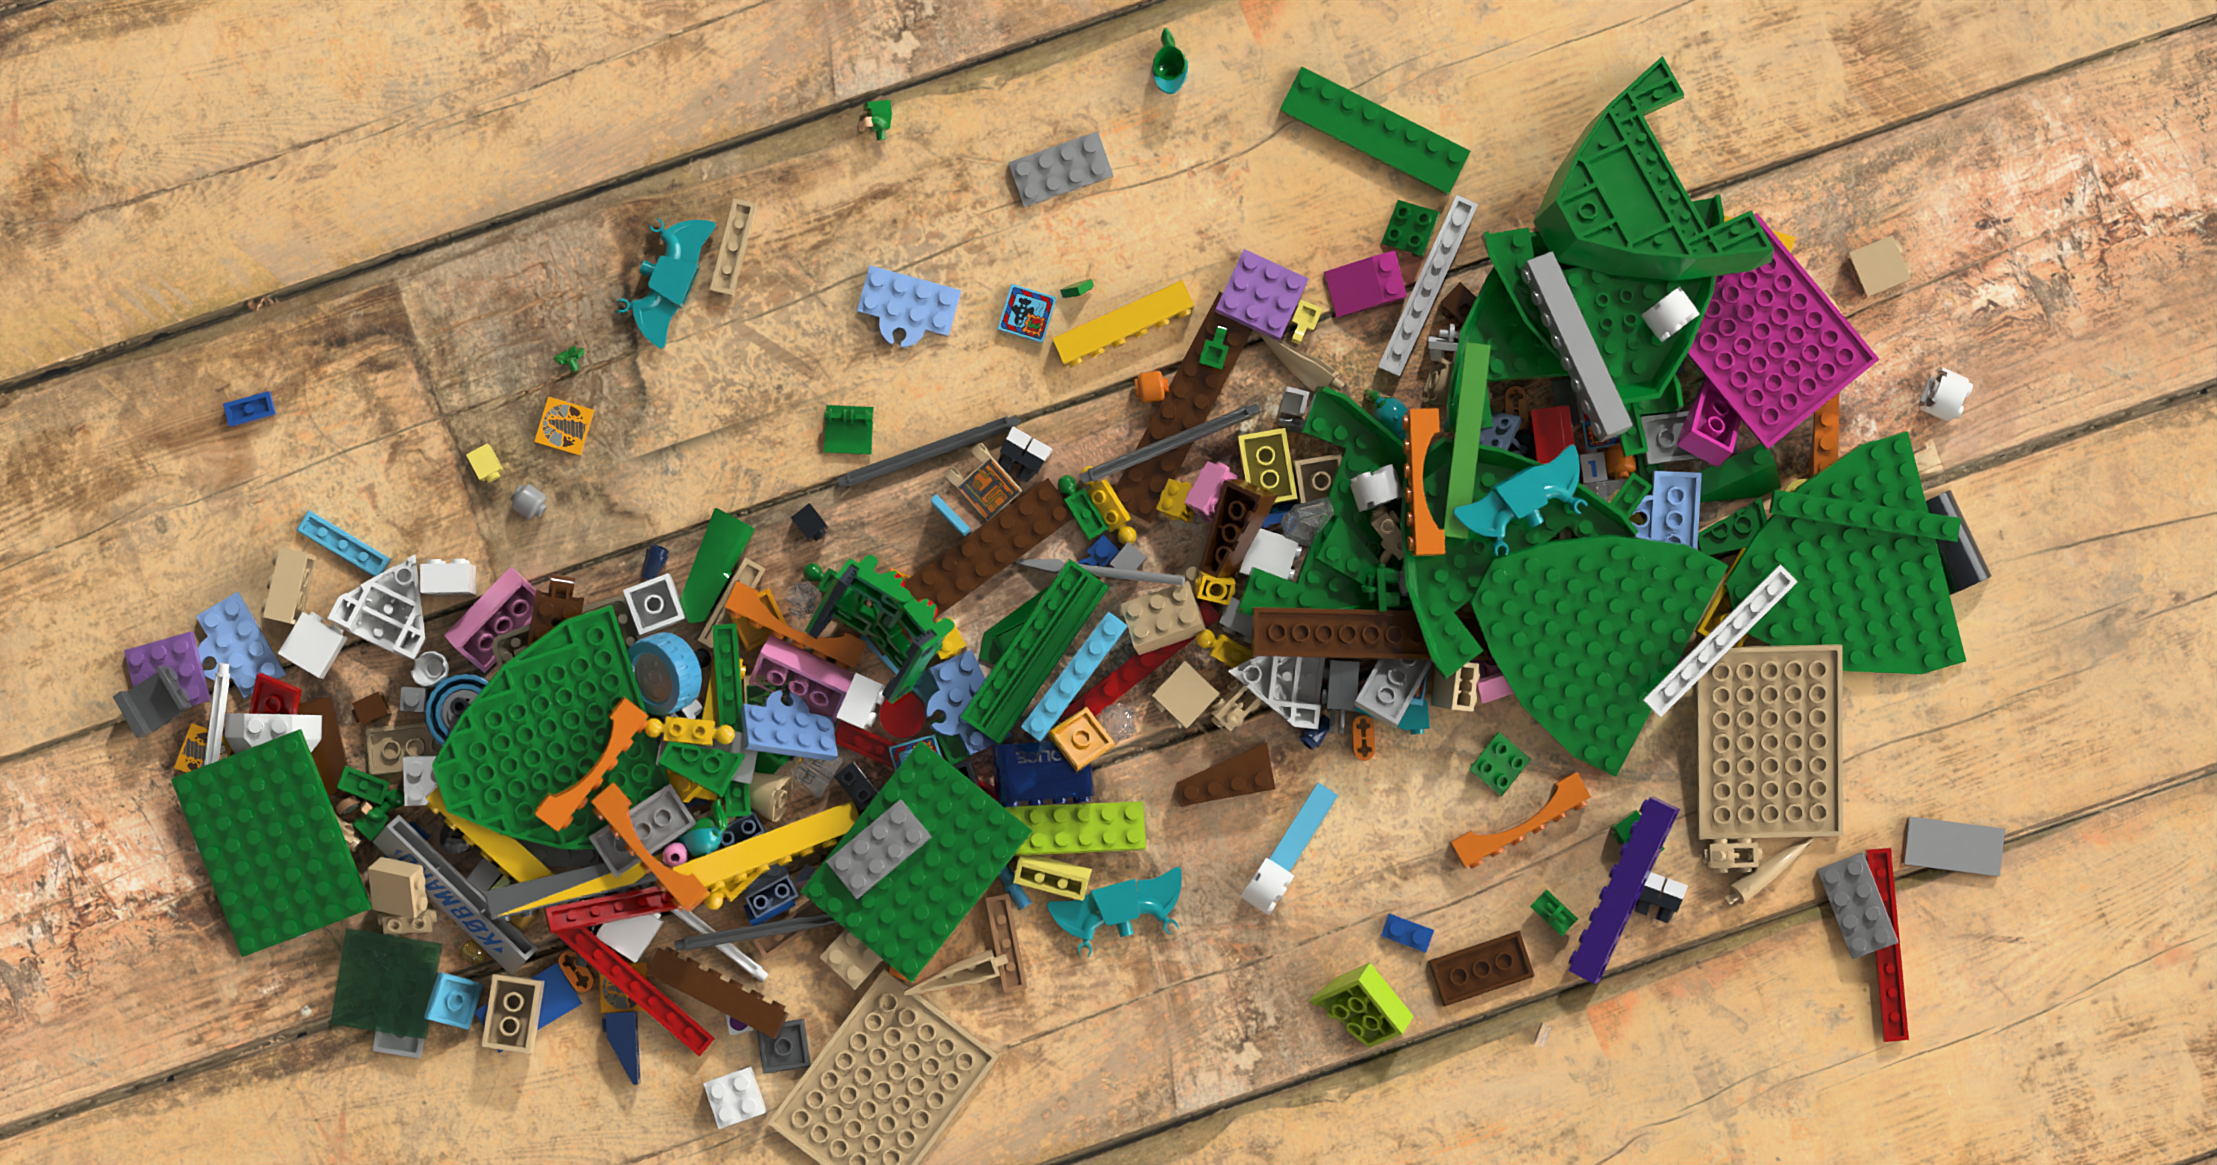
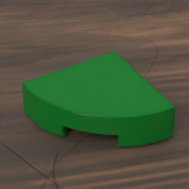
[1060,279,1094,298]

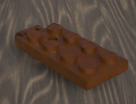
[527,574,584,647]

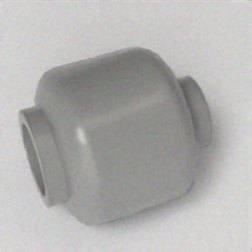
[510,484,547,520]

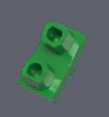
[1361,564,1401,611]
[1530,889,1578,936]

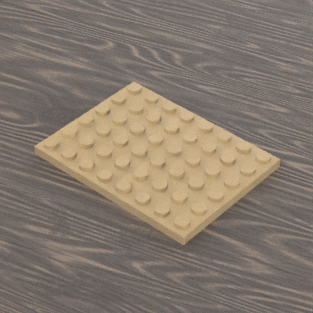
[1697,644,1843,839]
[768,969,999,1165]

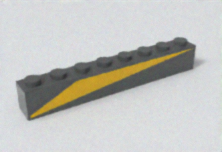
[484,848,676,923]

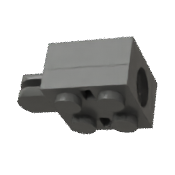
[1321,660,1359,734]

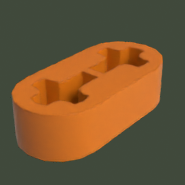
[1504,386,1527,431]
[1352,715,1375,761]
[559,950,595,992]

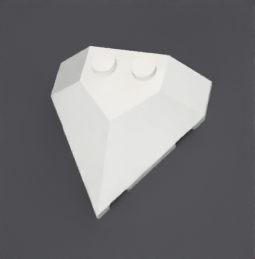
[328,555,425,660]
[1228,656,1325,729]
[225,713,322,754]

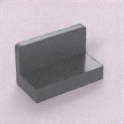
[1551,378,1585,426]

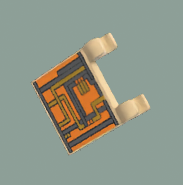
[945,443,1022,521]

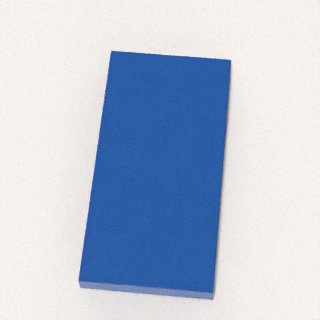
[475,962,583,1053]

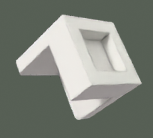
[1280,386,1309,418]

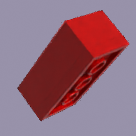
[1528,405,1579,482]

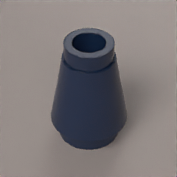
[641,544,669,580]
[1299,715,1329,750]

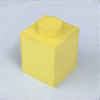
[466,444,504,483]

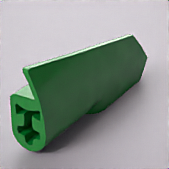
[979,585,1050,664]

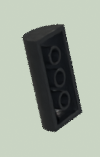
[1926,490,1992,595]

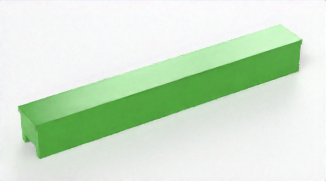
[1443,342,1491,539]

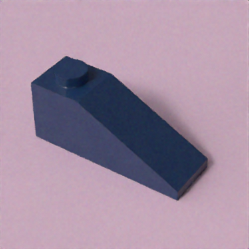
[602,1011,641,1085]

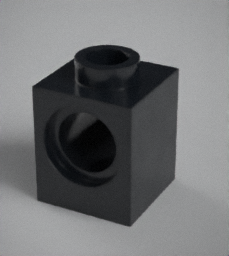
[791,503,828,542]

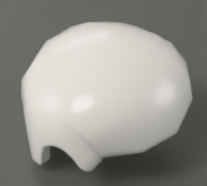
[411,651,449,687]

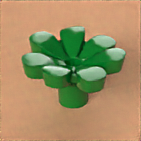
[554,346,584,372]

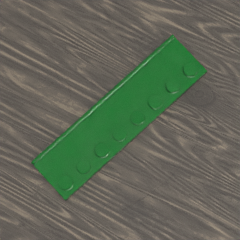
[1279,66,1471,195]
[959,558,1109,745]

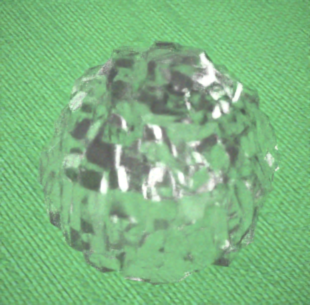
[785,581,823,620]
[1098,703,1135,741]

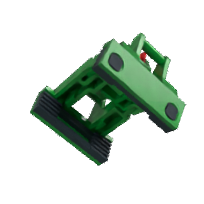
[805,555,954,704]

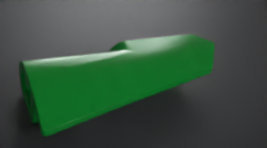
[679,508,756,624]

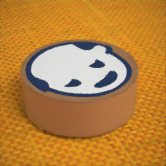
[336,795,361,816]

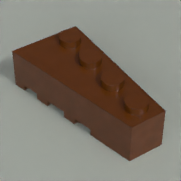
[1199,479,1278,578]
[1176,742,1276,807]

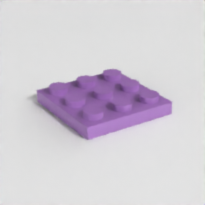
[1215,249,1309,342]
[124,632,211,706]

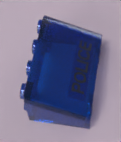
[991,741,1095,808]

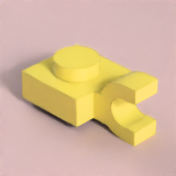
[1291,300,1323,346]

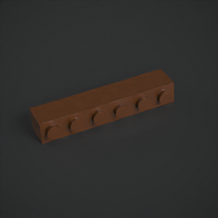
[645,946,789,1039]

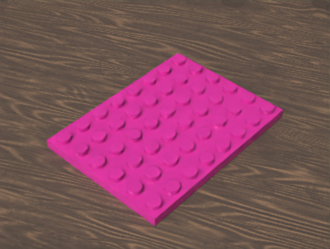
[1687,212,1880,450]

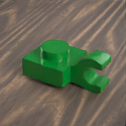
[1199,326,1229,370]

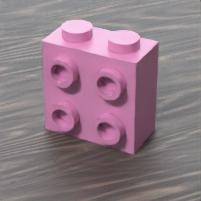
[1184,461,1240,524]

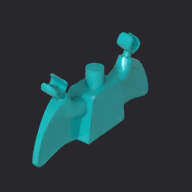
[615,218,716,349]
[1453,445,1587,556]
[1047,867,1182,958]

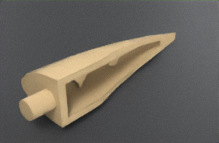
[1259,333,1345,393]
[1724,837,1813,906]
[904,949,1008,996]

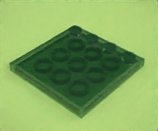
[330,928,443,1039]

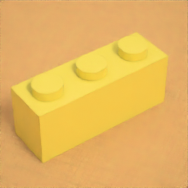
[1013,855,1092,901]

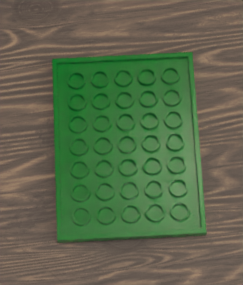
[171,729,372,957]
[800,740,1033,983]

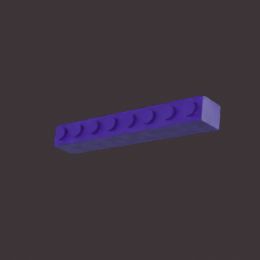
[1568,797,1680,984]

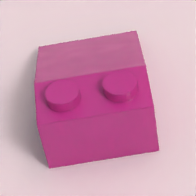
[1324,251,1407,318]
[1677,379,1741,467]

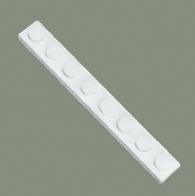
[1377,195,1478,377]
[1643,565,1797,717]

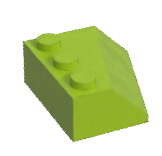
[1309,963,1414,1048]

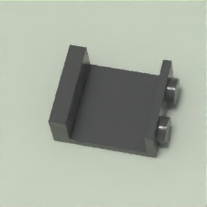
[112,666,192,737]

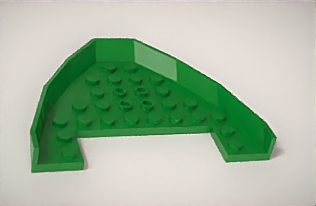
[1533,56,1774,281]
[1480,194,1725,404]
[1444,231,1683,433]
[1236,386,1412,617]
[1400,437,1638,680]

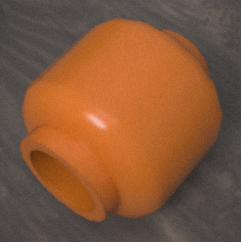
[1134,371,1169,403]
[1604,444,1636,480]

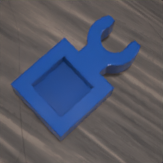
[1078,535,1120,567]

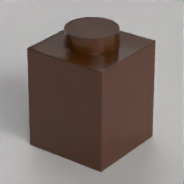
[351,691,392,726]

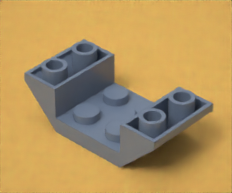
[719,811,799,919]

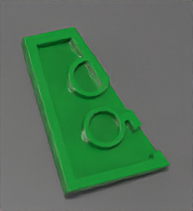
[1698,497,1767,557]
[1314,516,1382,593]
[658,741,745,798]

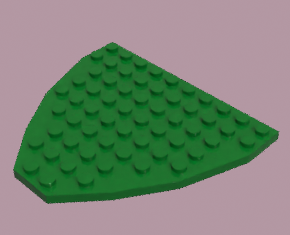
[1724,431,1966,674]
[1470,534,1728,777]
[432,604,685,849]

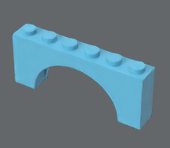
[1021,611,1128,742]

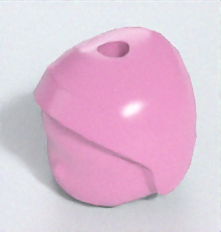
[662,842,688,868]

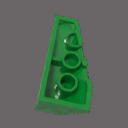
[1699,444,1781,503]

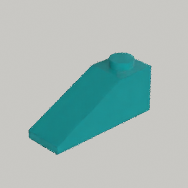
[1356,700,1430,735]

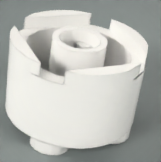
[1641,287,1699,342]
[1920,367,1973,422]
[1350,464,1403,512]
[1241,858,1295,916]

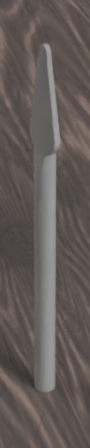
[1016,559,1185,585]

